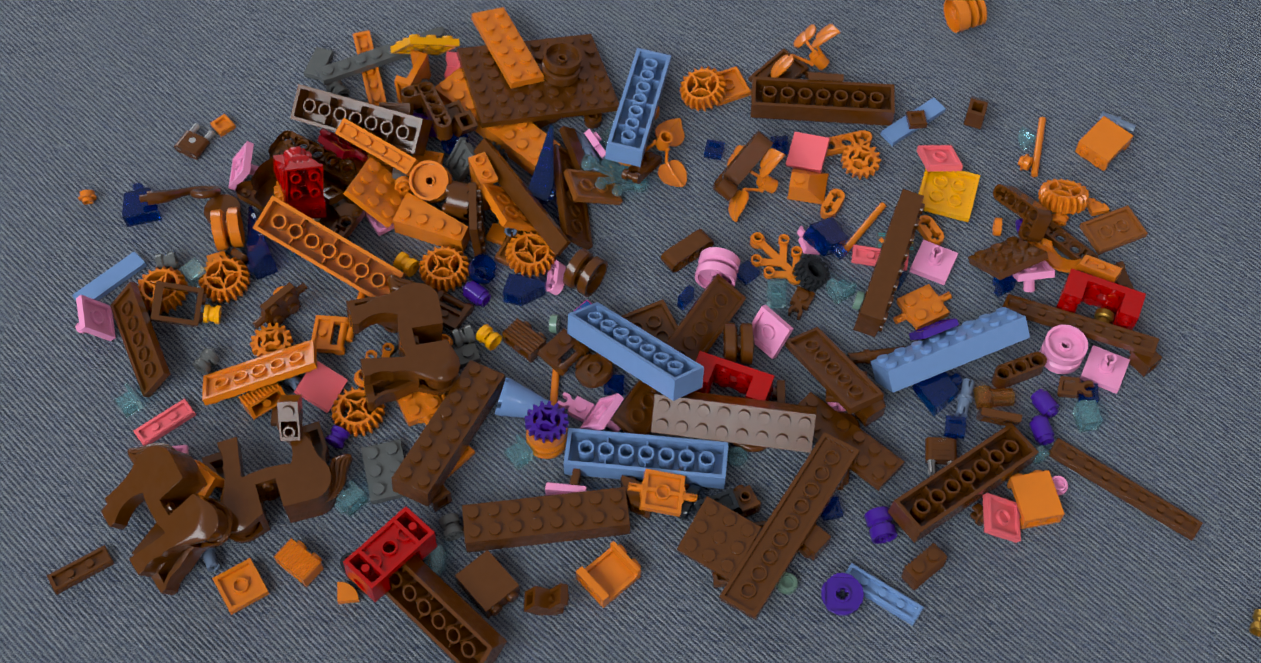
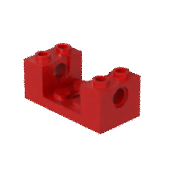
[1056,268,1146,330]
[693,351,775,401]
[343,506,437,602]

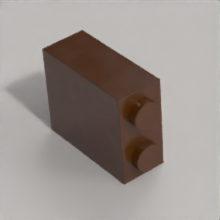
[455,550,520,619]

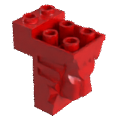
[273,146,326,219]

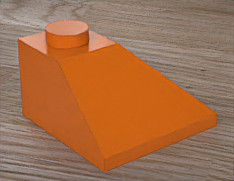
[787,168,828,205]

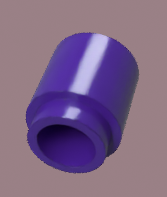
[462,281,491,307]
[1030,389,1059,418]
[1029,415,1055,446]

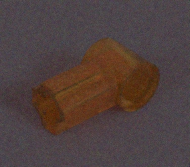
[973,385,1015,410]

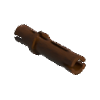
[847,346,905,364]

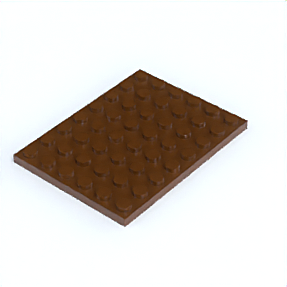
[457,34,619,128]

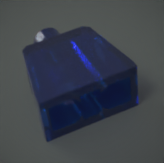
[122,183,162,227]
[802,217,848,260]
[912,372,962,417]

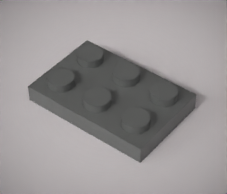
[361,439,405,505]

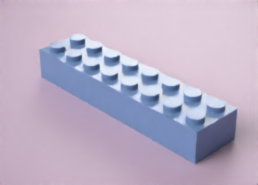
[605,48,671,167]
[567,302,704,401]
[871,307,1030,392]
[563,428,728,489]

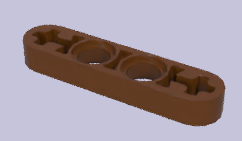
[1043,220,1099,260]

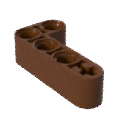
[401,82,453,140]
[713,131,773,201]
[993,184,1052,243]

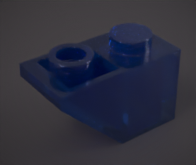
[503,274,546,306]

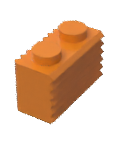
[239,382,286,420]
[274,538,324,587]

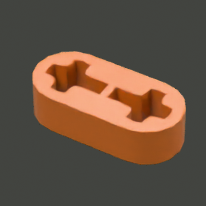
[820,189,845,221]
[917,215,944,246]

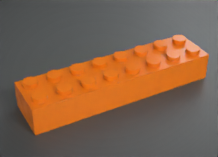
[435,67,561,179]
[253,195,406,297]

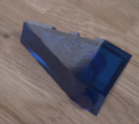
[528,125,556,204]
[247,206,278,280]

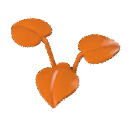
[771,24,841,78]
[619,118,687,187]
[727,145,785,222]

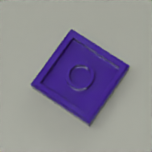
[908,318,959,340]

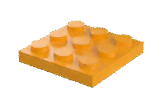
[390,34,460,55]
[919,168,980,222]

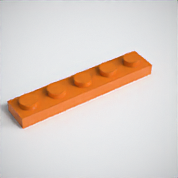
[335,118,419,176]

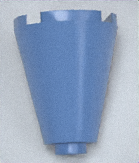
[494,377,548,418]

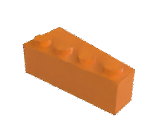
[393,191,470,252]

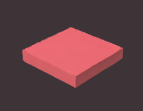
[786,132,830,173]
[917,145,963,171]
[294,361,348,413]
[983,493,1021,543]

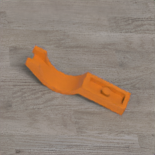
[1036,238,1122,283]

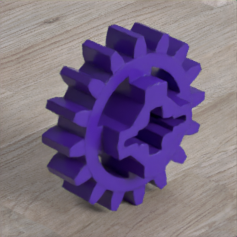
[525,401,569,443]

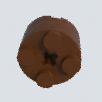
[442,181,469,221]

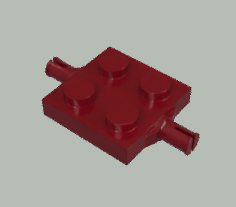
[317,128,368,162]

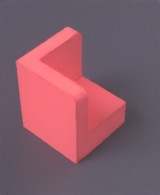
[444,51,462,79]

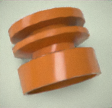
[943,0,987,33]
[526,417,568,459]

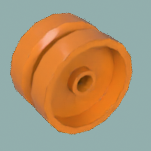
[409,160,453,203]
[210,206,245,251]

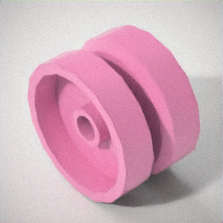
[695,247,740,288]
[1039,325,1088,375]

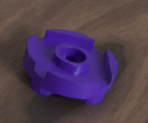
[821,573,864,616]

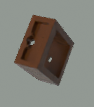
[150,281,207,328]

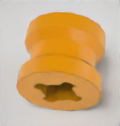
[203,304,222,324]

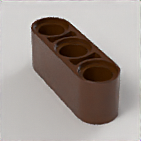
[660,229,714,273]
[991,352,1047,389]

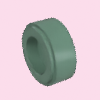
[852,291,865,310]
[549,314,561,334]
[777,572,798,595]

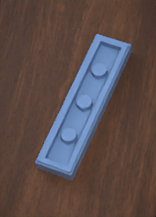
[880,98,946,146]
[72,251,147,301]
[845,563,924,626]

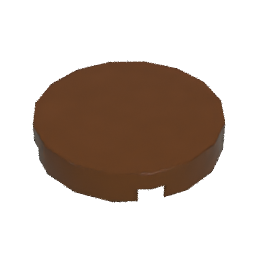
[204,194,242,224]
[575,353,614,388]

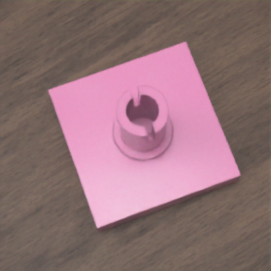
[228,141,259,190]
[909,240,958,285]
[1012,261,1055,292]
[75,295,116,341]
[752,305,794,359]
[1080,345,1130,394]
[580,393,624,432]

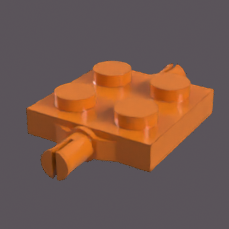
[893,284,952,330]
[396,392,442,427]
[628,469,698,517]

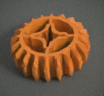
[680,66,727,112]
[1038,178,1089,215]
[505,230,556,278]
[419,244,470,292]
[198,255,251,304]
[137,266,188,315]
[331,386,385,438]

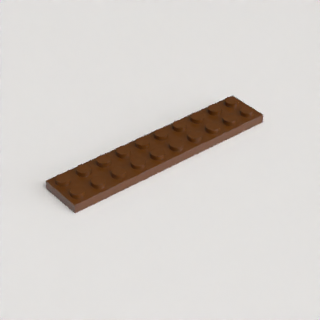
[610,274,746,435]
[719,432,860,620]

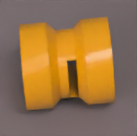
[393,251,420,277]
[475,324,502,351]

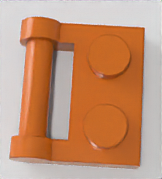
[311,315,349,356]

